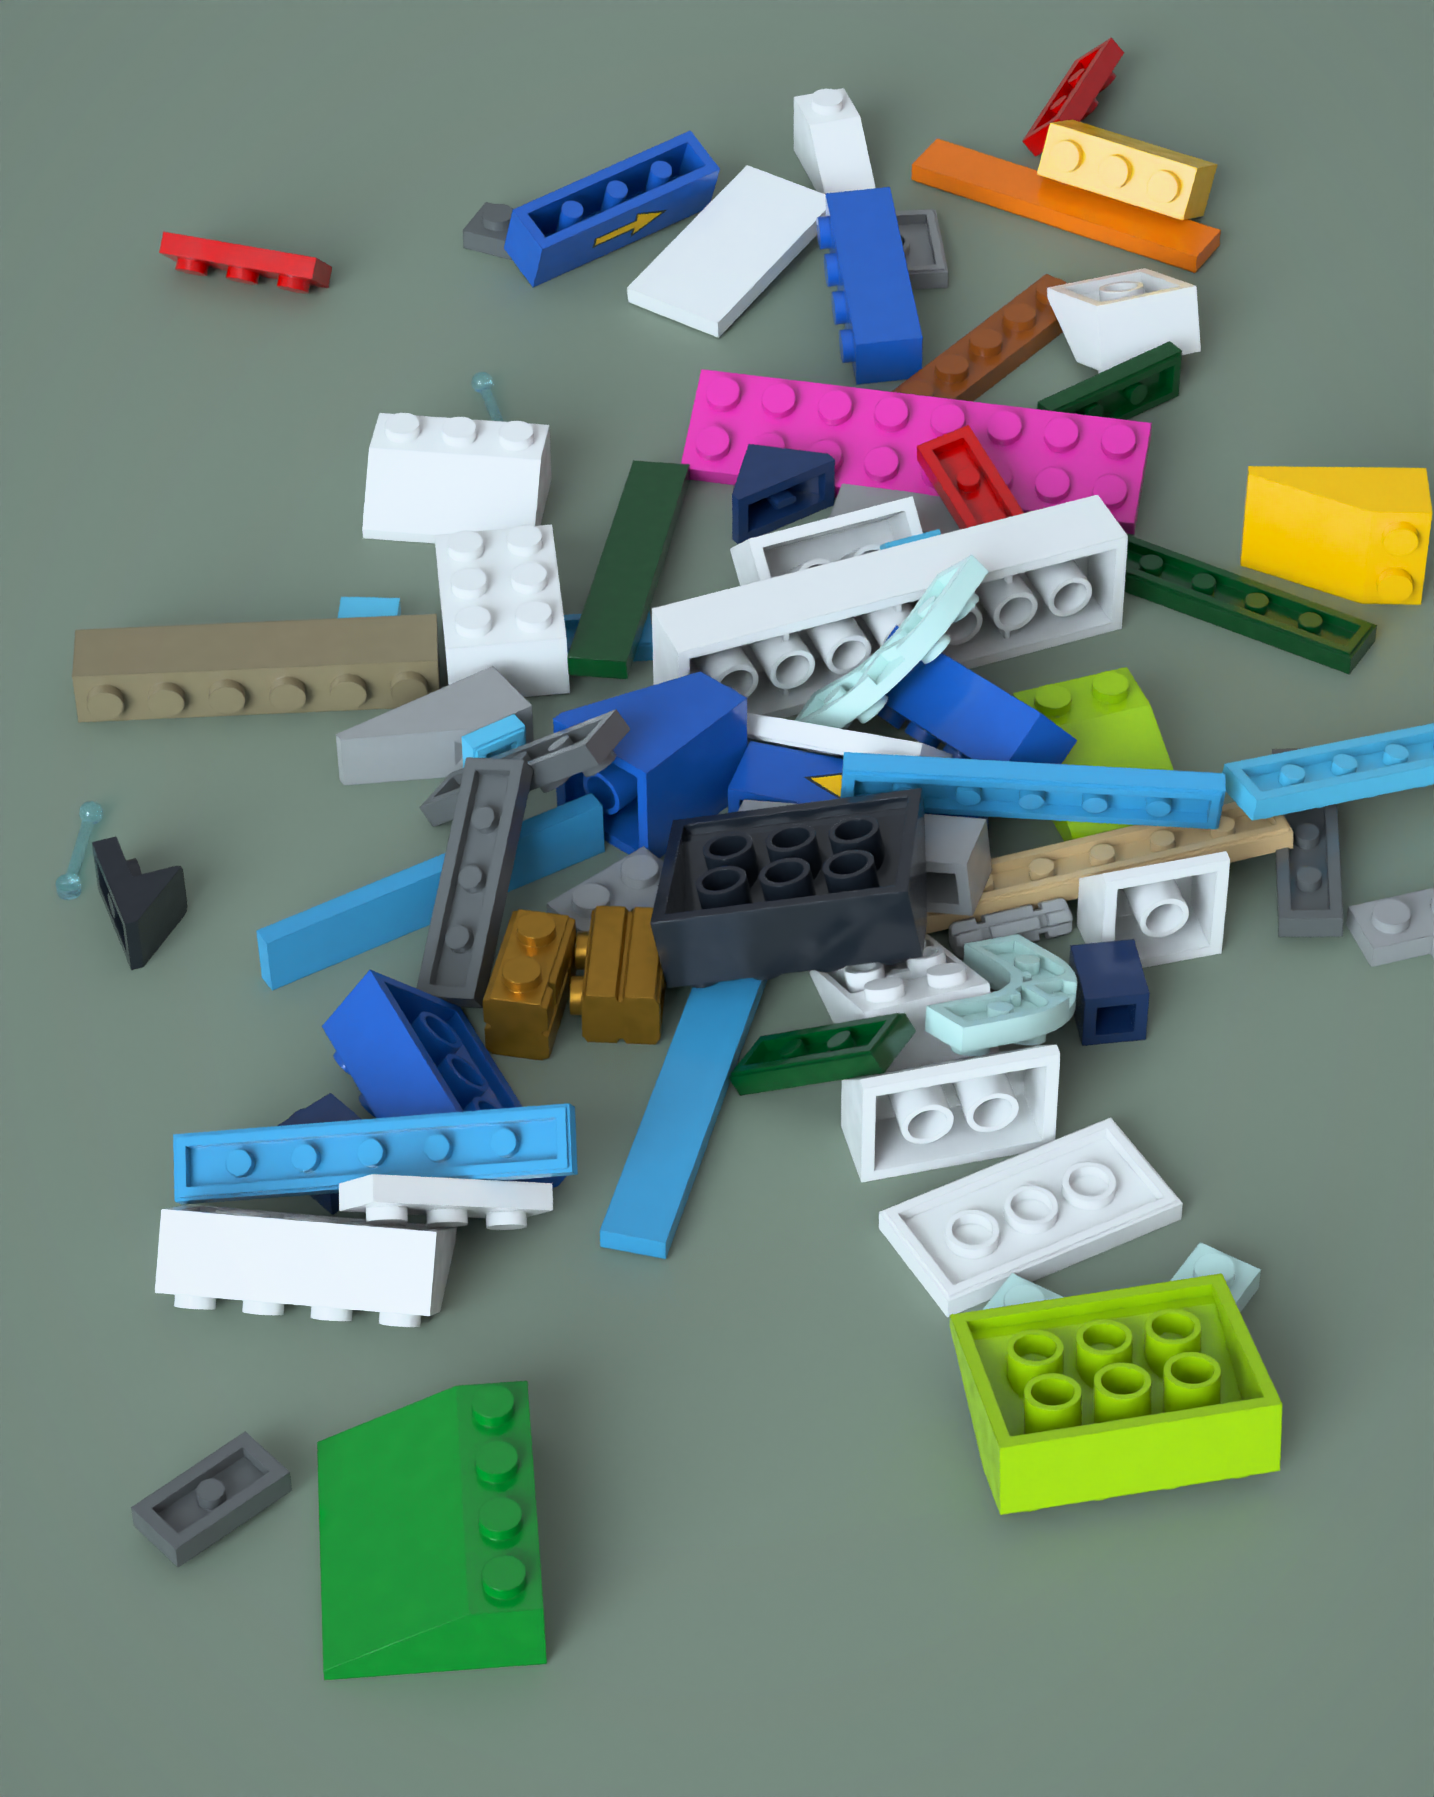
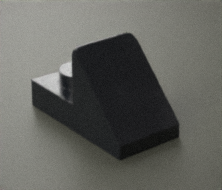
[92,836,188,970]

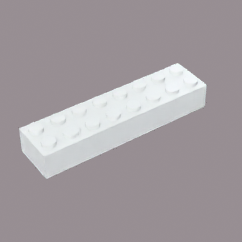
[652,495,1128,718]

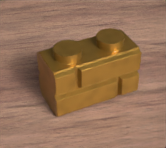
[570,905,666,1045]
[483,909,577,1061]

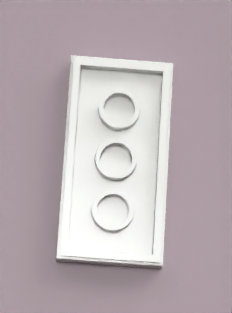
[627,165,826,338]
[879,1117,1183,1318]

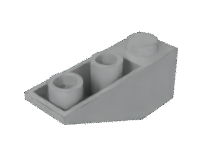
[336,666,534,786]

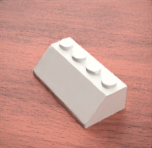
[155,1204,457,1327]

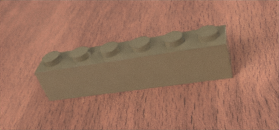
[72,614,440,723]

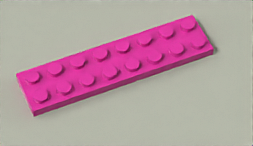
[681,369,1152,535]

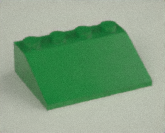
[317,1381,547,1680]

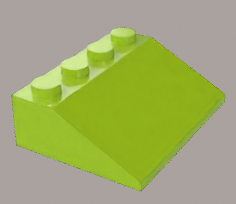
[949,1273,1282,1515]

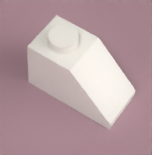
[794,88,876,194]

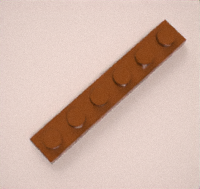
[891,274,1068,402]

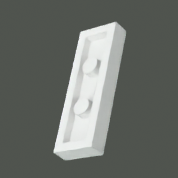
[339,1174,553,1230]

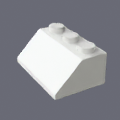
[362,413,552,544]
[730,496,923,586]
[841,1044,1060,1183]

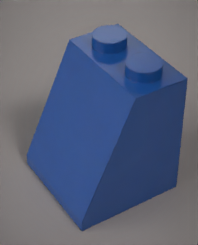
[553,671,748,859]

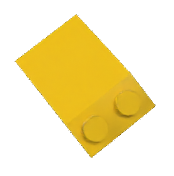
[1240,466,1433,605]

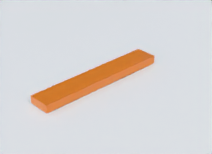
[911,138,1221,273]

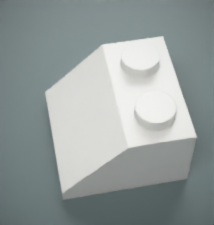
[1047,268,1201,374]
[1077,851,1230,968]

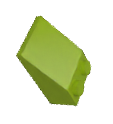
[1013,667,1174,841]

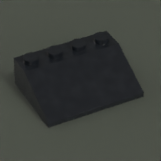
[650,788,927,988]

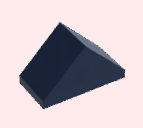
[732,444,835,544]

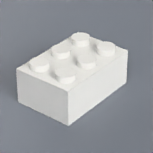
[434,524,570,697]

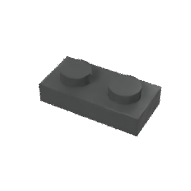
[131,1431,292,1567]

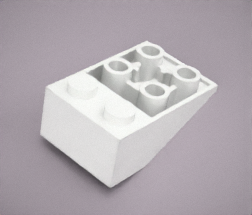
[808,934,999,1072]

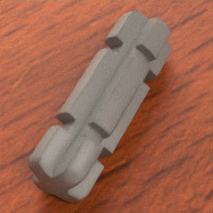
[948,898,1073,959]

